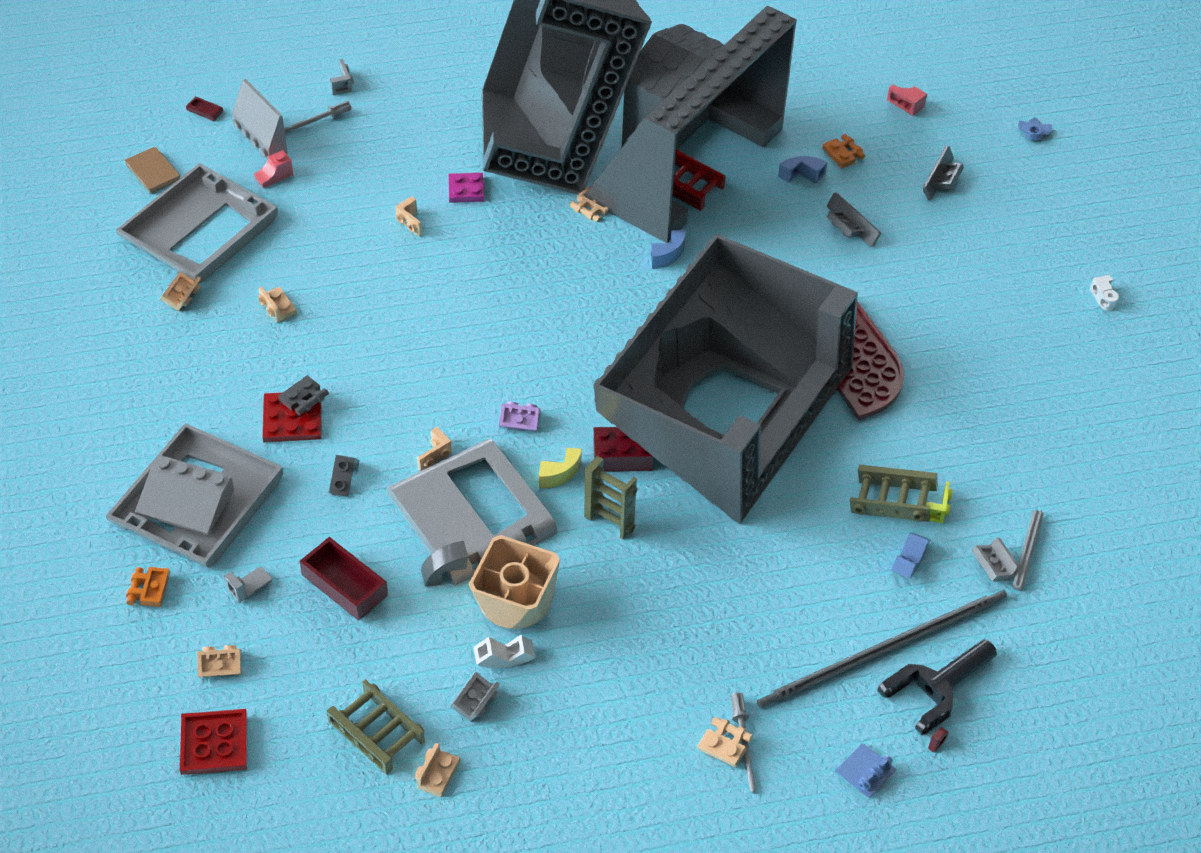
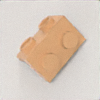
[160,271,201,311]

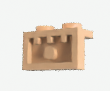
[258,287,297,323]
[197,645,242,678]
[415,743,460,797]

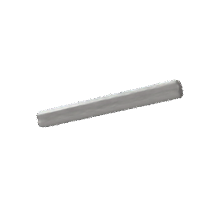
[1012,510,1044,591]

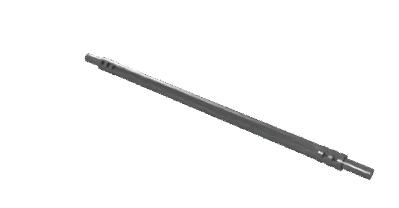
[757,590,1007,708]

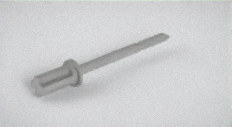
[284,101,352,133]
[731,692,756,794]

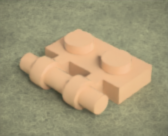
[570,186,609,222]
[697,717,753,768]

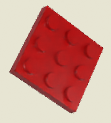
[262,390,322,442]
[180,709,247,775]

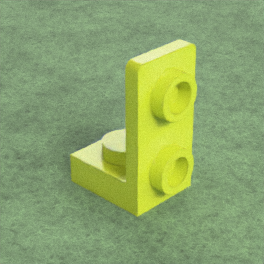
[925,481,953,523]

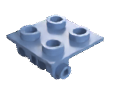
[835,743,897,798]

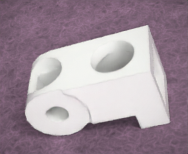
[1090,275,1119,311]

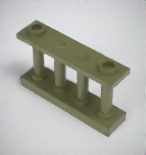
[584,456,638,539]
[850,464,938,522]
[327,679,425,775]

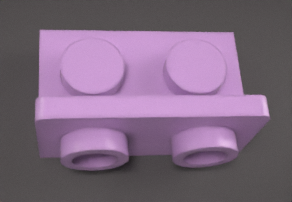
[499,401,541,432]

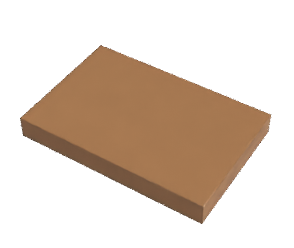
[125,146,180,193]

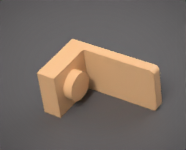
[396,196,422,236]
[417,427,452,471]

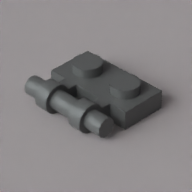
[278,375,329,416]

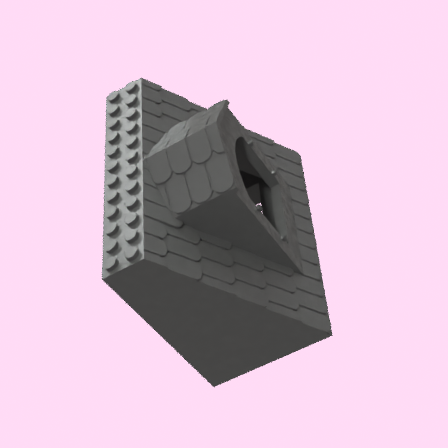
[482,0,652,195]
[584,5,797,243]
[593,234,858,524]

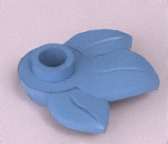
[1018,117,1052,141]

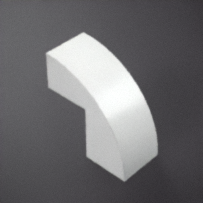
[474,635,535,668]

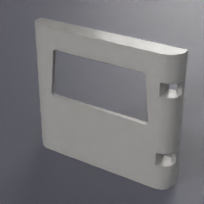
[116,163,278,283]
[106,423,283,568]
[387,438,558,586]

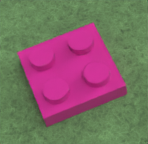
[449,172,484,203]

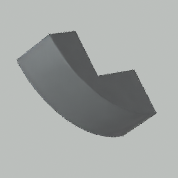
[421,541,468,587]

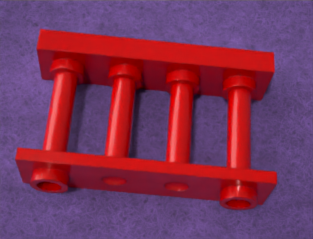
[672,150,726,211]

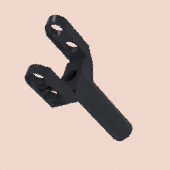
[877,639,997,735]

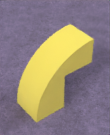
[539,448,582,488]

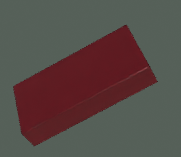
[186,96,224,121]

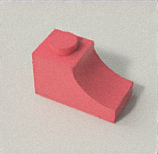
[887,85,927,116]
[254,150,293,188]

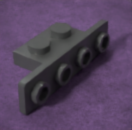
[923,145,964,200]
[827,193,881,246]

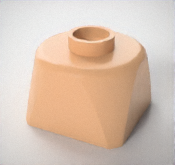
[469,535,560,629]

